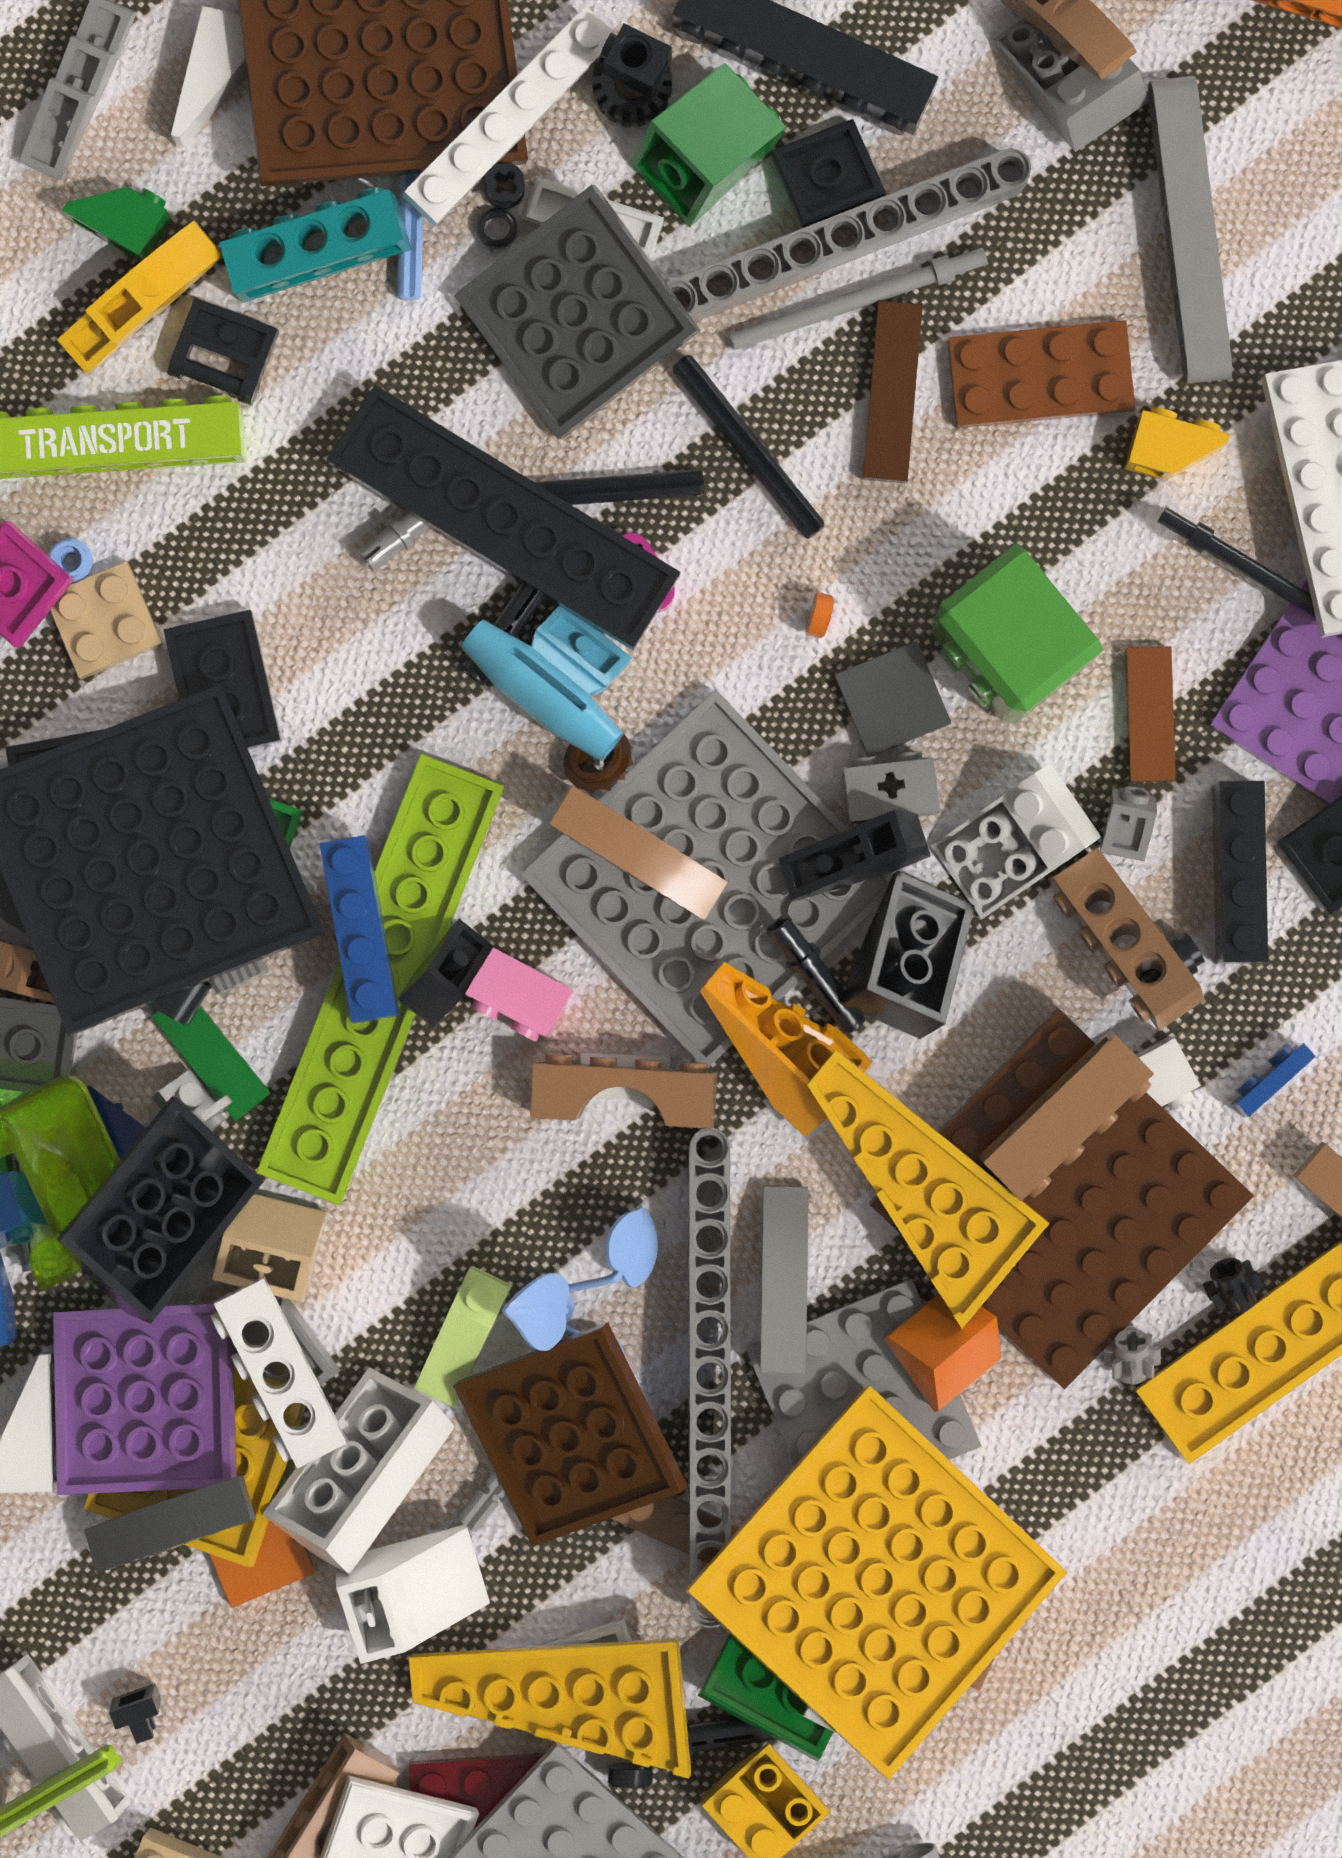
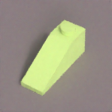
[414,1266,513,1408]

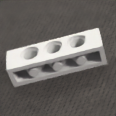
[210,1276,347,1469]

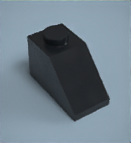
[398,918,494,1027]

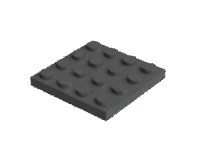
[454,185,701,440]

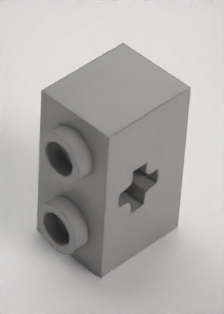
[842,751,940,825]

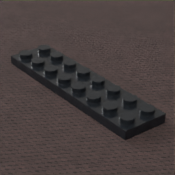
[327,385,681,651]

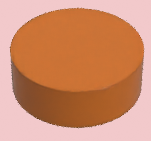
[805,592,834,639]

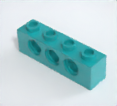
[219,187,412,303]

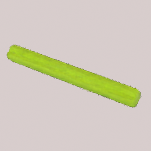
[0,1745,121,1837]

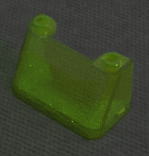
[0,1075,120,1291]

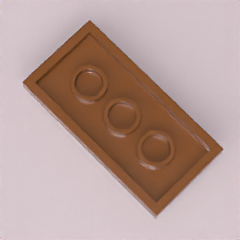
[948,320,1135,429]

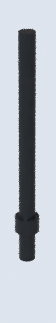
[1157,506,1316,618]

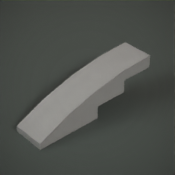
[18,0,137,180]
[760,1185,808,1374]

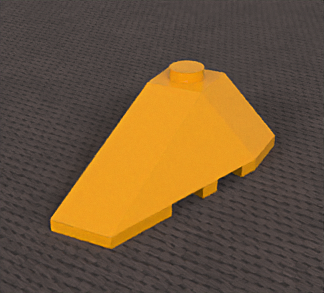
[700,962,873,1137]

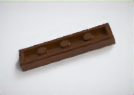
[863,301,923,484]

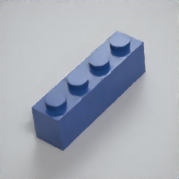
[320,835,400,1024]

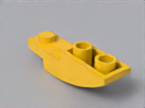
[57,221,223,374]

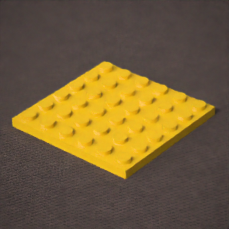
[685,1385,1068,1780]

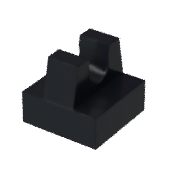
[109,1683,161,1744]

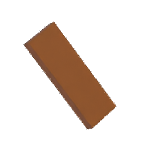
[1125,646,1176,783]

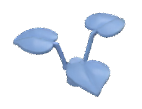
[501,1205,658,1356]

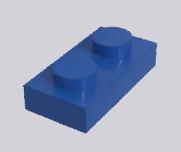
[1231,1043,1316,1117]

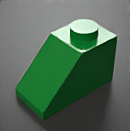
[62,187,172,262]

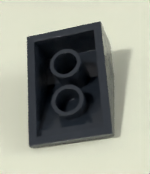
[842,871,975,1039]

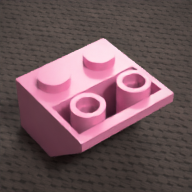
[465,948,574,1042]

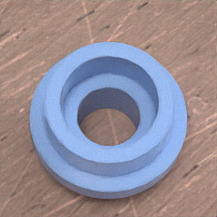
[48,538,93,584]

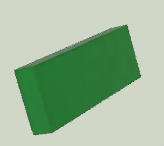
[151,1005,272,1122]

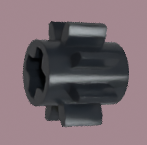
[1203,1258,1264,1314]

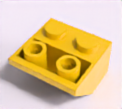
[701,1743,831,1858]

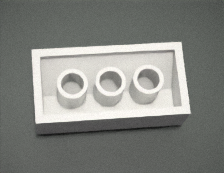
[263,1367,455,1575]
[0,1654,131,1842]

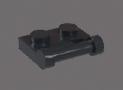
[167,298,280,406]

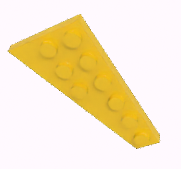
[807,1049,1049,1329]
[409,1638,691,1779]

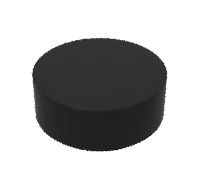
[608,1762,653,1788]

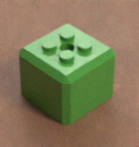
[931,543,1104,722]

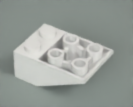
[931,764,1101,919]
[335,1524,490,1664]

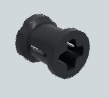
[485,163,525,210]

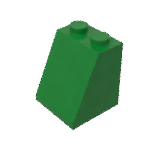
[629,63,786,227]

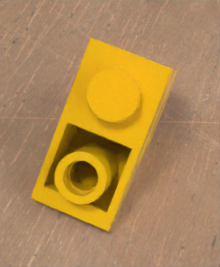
[1124,407,1230,481]

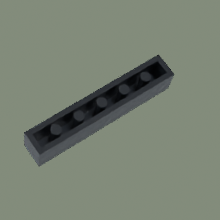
[672,0,939,136]

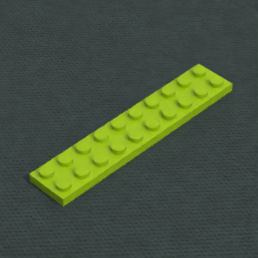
[256,754,505,1206]

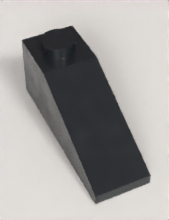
[778,809,931,901]

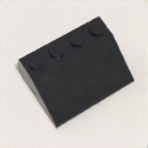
[56,1096,264,1324]

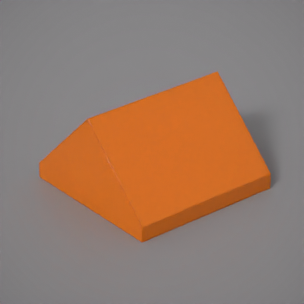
[884,1293,1001,1412]

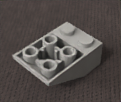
[993,19,1148,152]

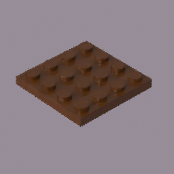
[453,1322,688,1547]

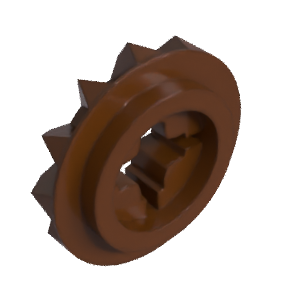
[563,733,633,794]

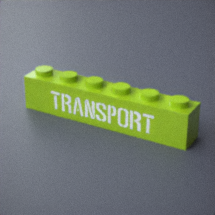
[0,396,246,480]

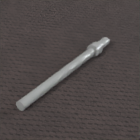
[729,248,988,351]

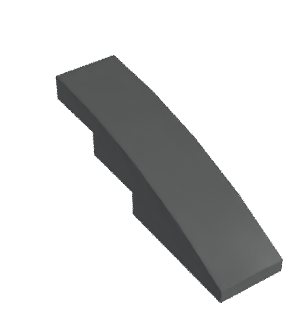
[84,1475,256,1573]

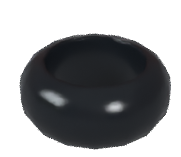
[476,208,518,249]

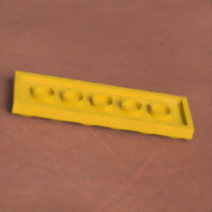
[1134,1240,1342,1465]

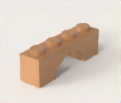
[530,1054,717,1129]

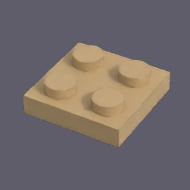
[50,561,163,680]

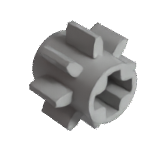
[1104,1328,1161,1385]

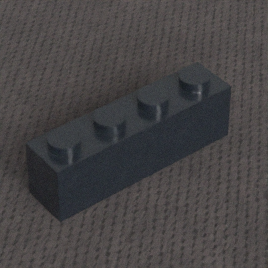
[1212,781,1268,964]

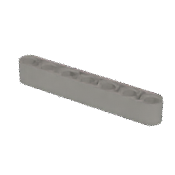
[1148,76,1232,384]

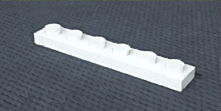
[402,6,615,227]

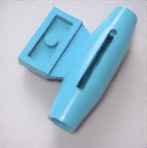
[461,606,632,761]

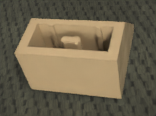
[212,1193,327,1302]

